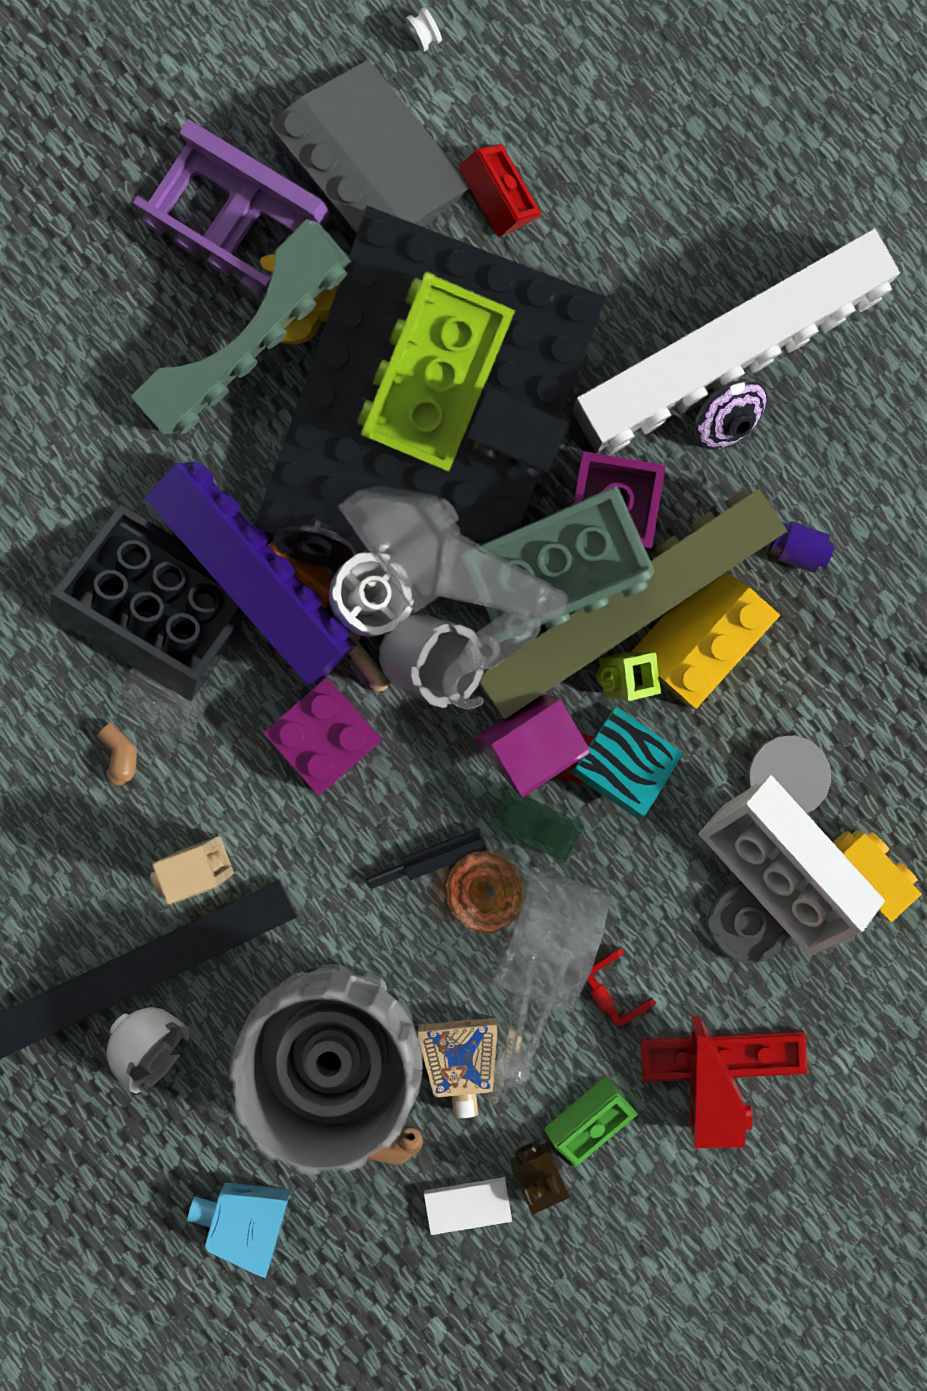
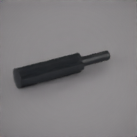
[366,828,487,889]

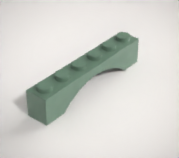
[131,220,351,434]

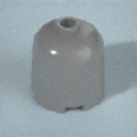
[379,614,484,708]

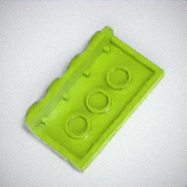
[357,272,515,471]

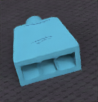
[187,1183,291,1278]

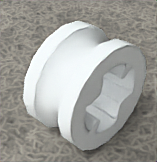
[406,7,442,52]

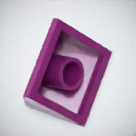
[474,694,590,799]

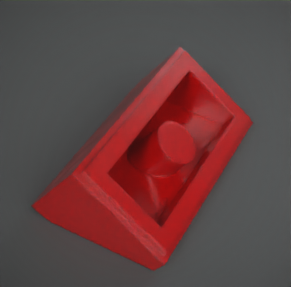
[459,144,542,237]

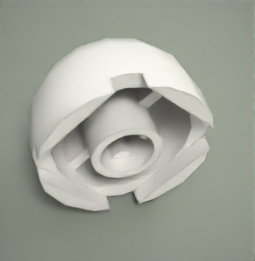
[328,552,414,637]
[106,1007,190,1093]

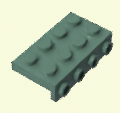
[461,486,655,645]

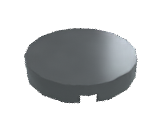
[707,882,789,963]

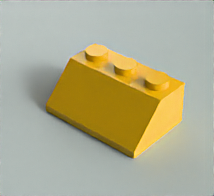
[631,572,780,709]

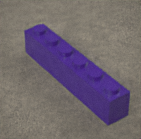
[145,461,357,685]

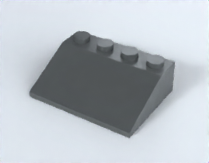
[268,60,471,239]

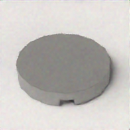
[747,735,831,814]

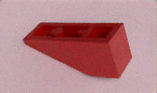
[689,1016,753,1148]

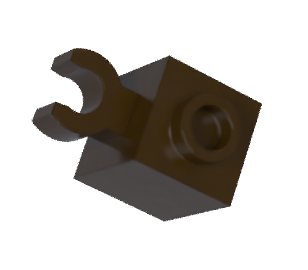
[510,1142,570,1215]

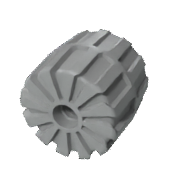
[229,964,422,1175]

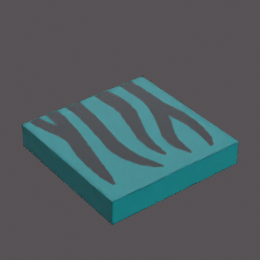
[572,706,683,821]

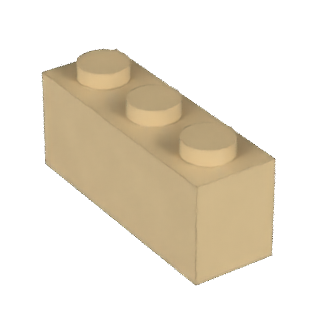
[151,835,234,905]

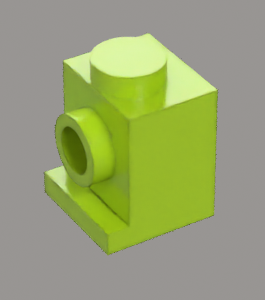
[596,652,661,701]

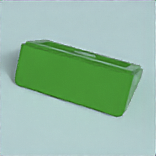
[544,1077,638,1167]

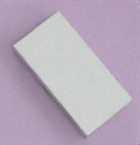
[424,1177,512,1235]

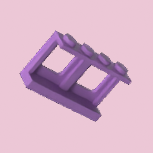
[133,119,332,297]

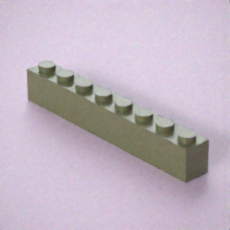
[480,488,788,719]

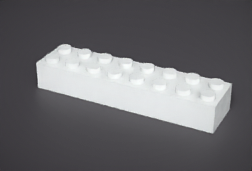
[572,229,900,455]

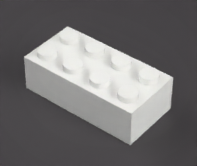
[698,775,885,957]

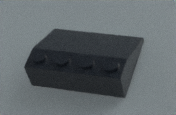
[49,504,246,701]

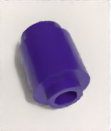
[768,521,834,573]

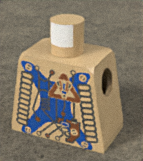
[418,1018,497,1118]

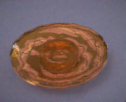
[446,851,524,934]

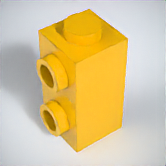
[833,830,922,923]

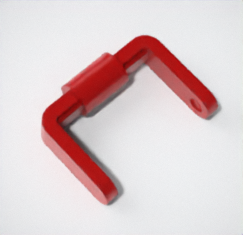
[585,947,656,1026]

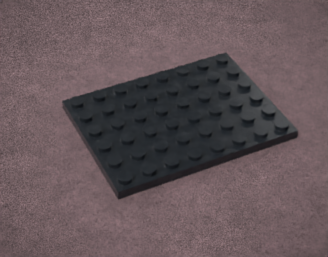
[255,205,606,613]

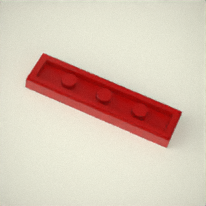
[640,1031,808,1082]

